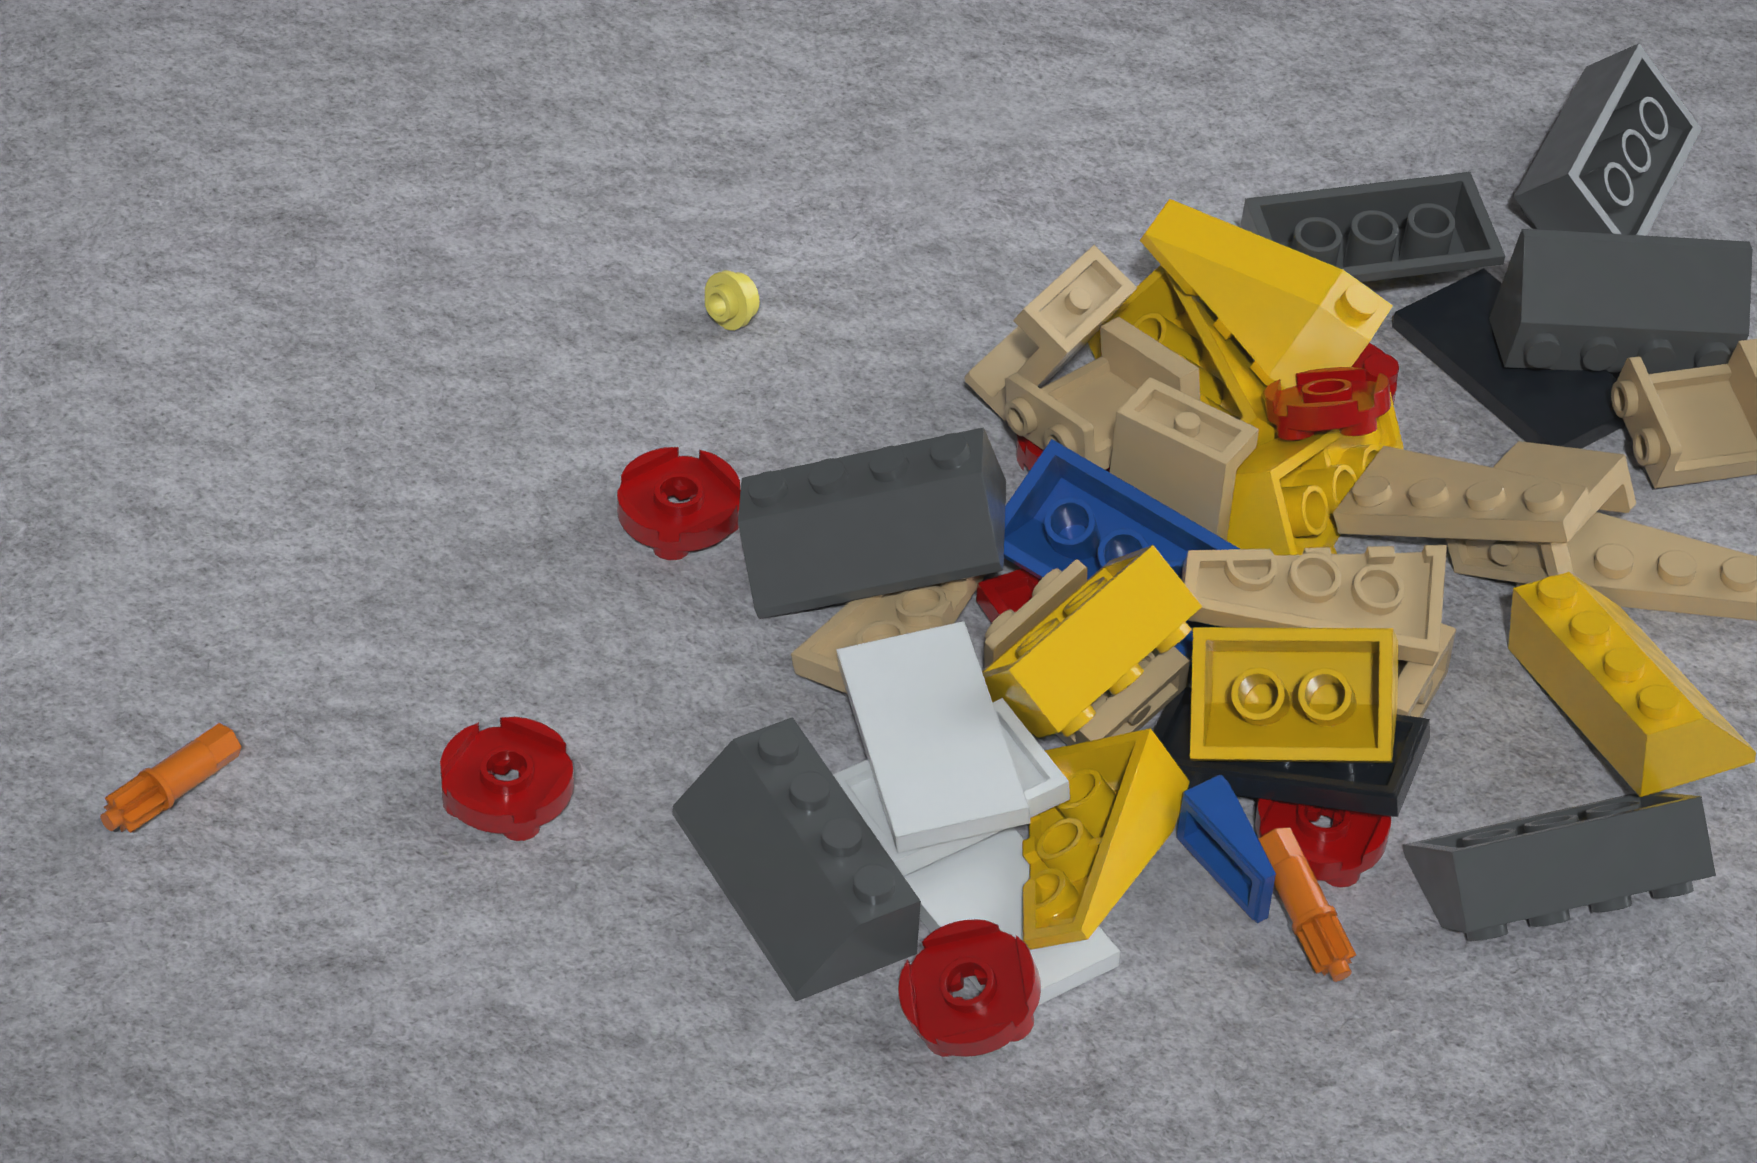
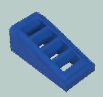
[1176,775,1276,923]

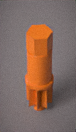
[100,723,242,833]
[1258,828,1356,982]

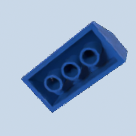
[1004,439,1240,669]

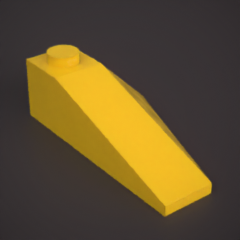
[1140,199,1393,390]
[1227,392,1404,555]
[1023,728,1190,950]

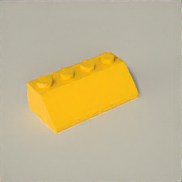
[1088,265,1278,447]
[1508,572,1756,797]

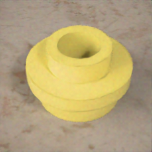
[704,270,760,330]

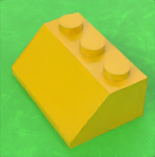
[982,545,1202,738]
[1190,627,1398,763]

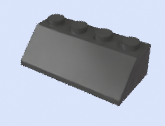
[1514,43,1702,236]
[1240,172,1506,282]
[1489,229,1753,374]
[738,427,1006,619]
[672,717,921,1002]
[1403,792,1716,941]

